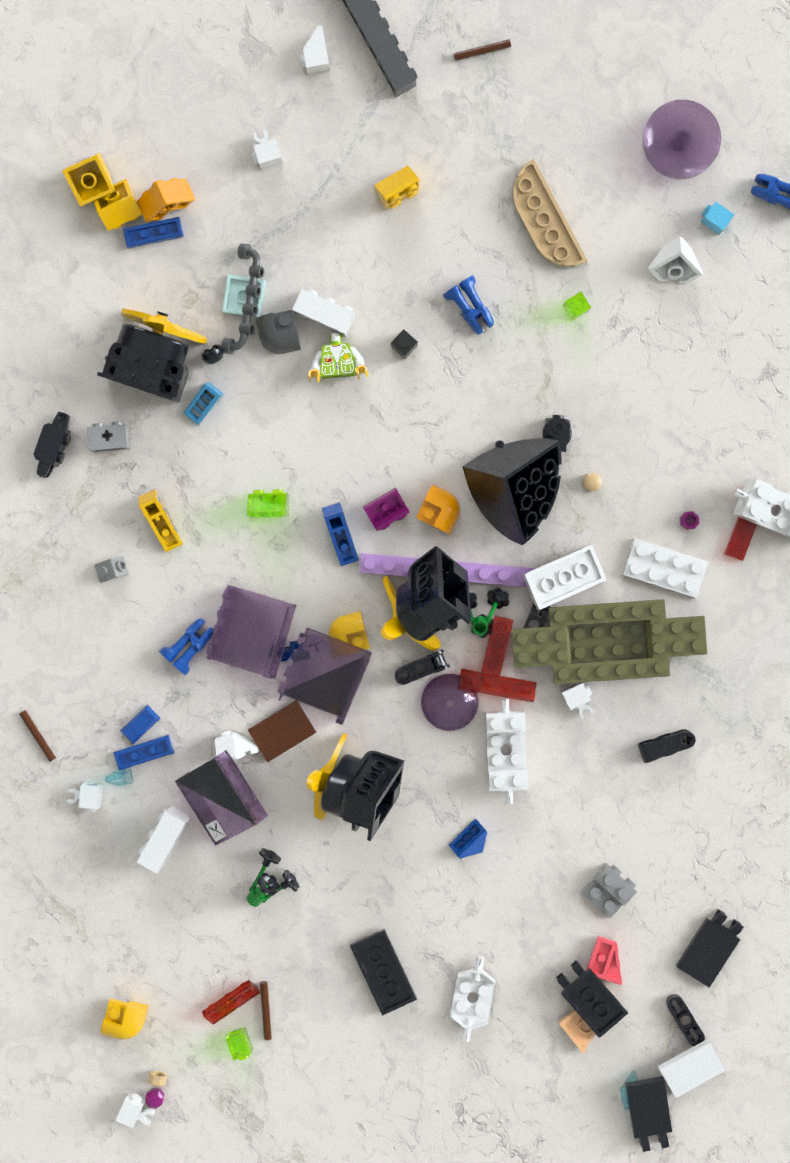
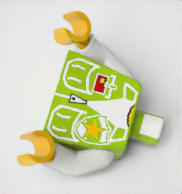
[308,333,368,382]

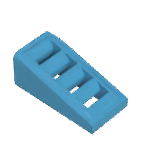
[184,382,223,425]

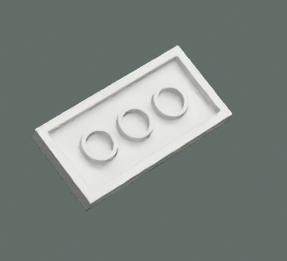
[622,538,708,598]
[523,545,606,610]

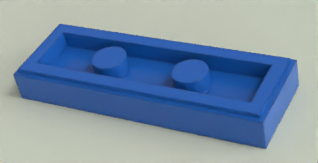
[123,217,184,249]
[113,735,175,771]

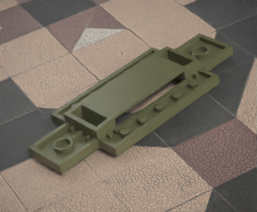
[511,599,707,684]

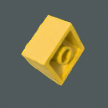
[62,152,115,207]
[94,179,143,231]

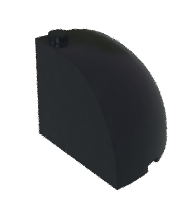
[462,438,562,545]

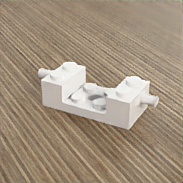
[733,478,790,538]
[485,699,528,804]

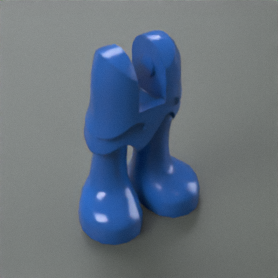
[751,174,790,210]
[443,275,494,335]
[159,618,215,675]

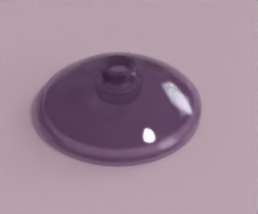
[421,673,478,731]

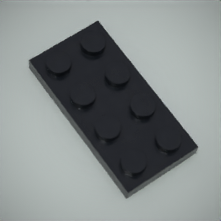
[350,929,417,1016]

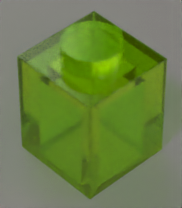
[562,291,592,322]
[225,1027,253,1061]

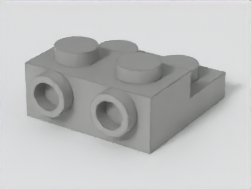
[581,863,637,918]

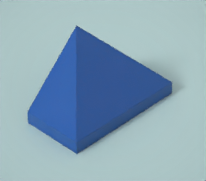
[449,819,487,859]

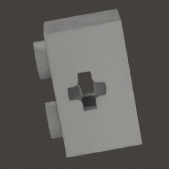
[87,421,131,452]

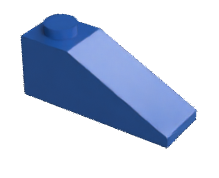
[322,502,359,566]

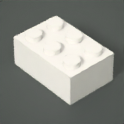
[137,806,191,874]

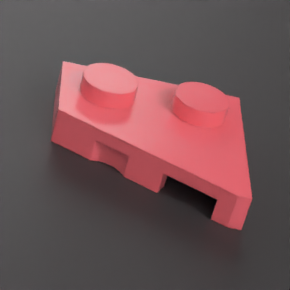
[586,935,622,985]

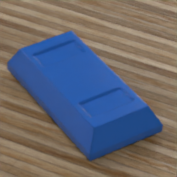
[120,705,161,744]

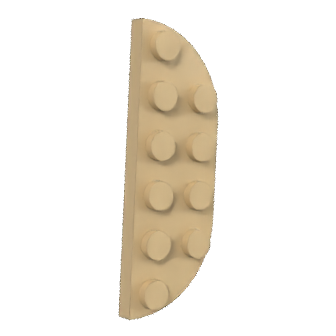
[513,159,588,267]

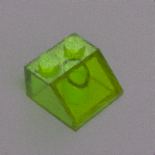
[247,489,289,518]

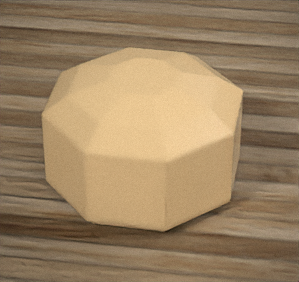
[582,473,601,492]
[147,1071,167,1087]

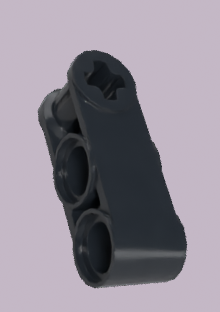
[395,649,450,685]
[638,729,696,763]

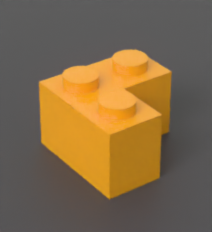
[137,178,195,222]

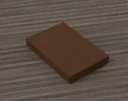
[248,700,317,762]

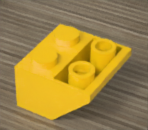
[374,165,419,210]

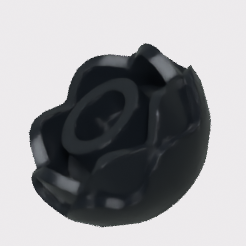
[201,344,224,365]

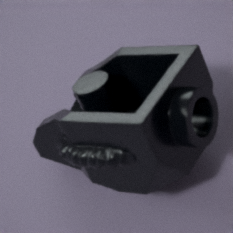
[542,415,572,452]

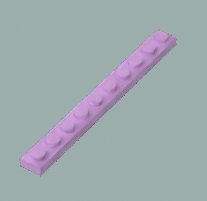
[360,553,536,587]

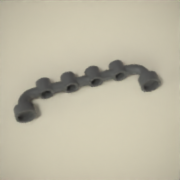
[221,243,265,354]

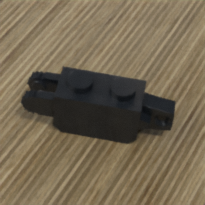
[33,411,71,478]

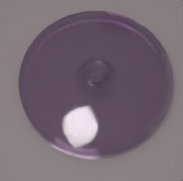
[642,100,721,179]

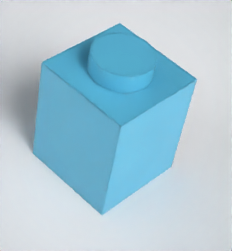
[701,201,734,235]

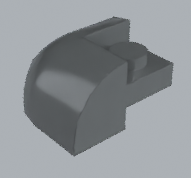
[256,310,301,354]

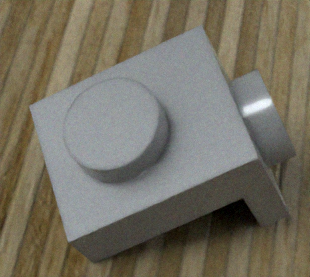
[94,556,128,583]

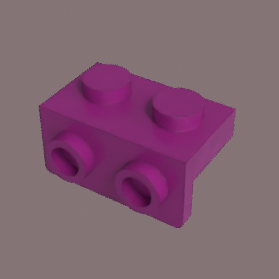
[363,487,410,531]

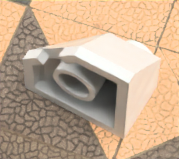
[648,236,703,284]
[215,730,259,764]

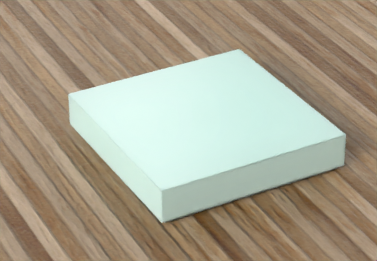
[222,274,266,318]

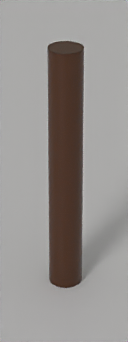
[453,39,511,61]
[19,710,56,762]
[260,981,272,1040]

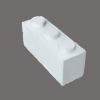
[292,288,355,337]

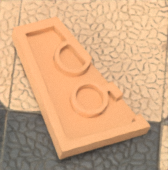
[559,1010,596,1053]

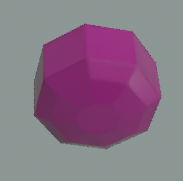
[680,511,699,530]
[145,1088,165,1109]

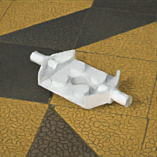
[450,956,496,1042]

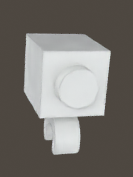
[252,130,283,169]
[560,682,593,719]
[67,782,104,812]
[115,1093,155,1129]

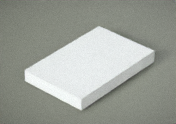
[658,1039,726,1098]

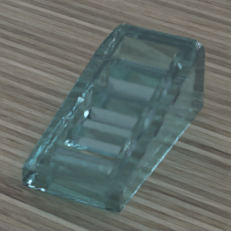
[105,768,133,786]

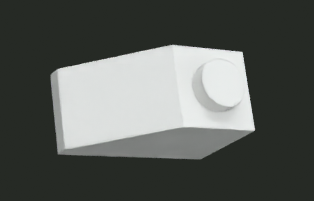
[300,25,330,74]

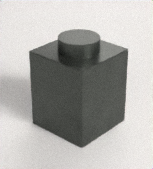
[391,329,418,359]

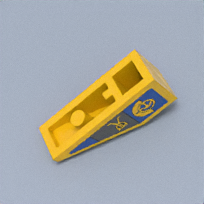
[138,489,183,552]

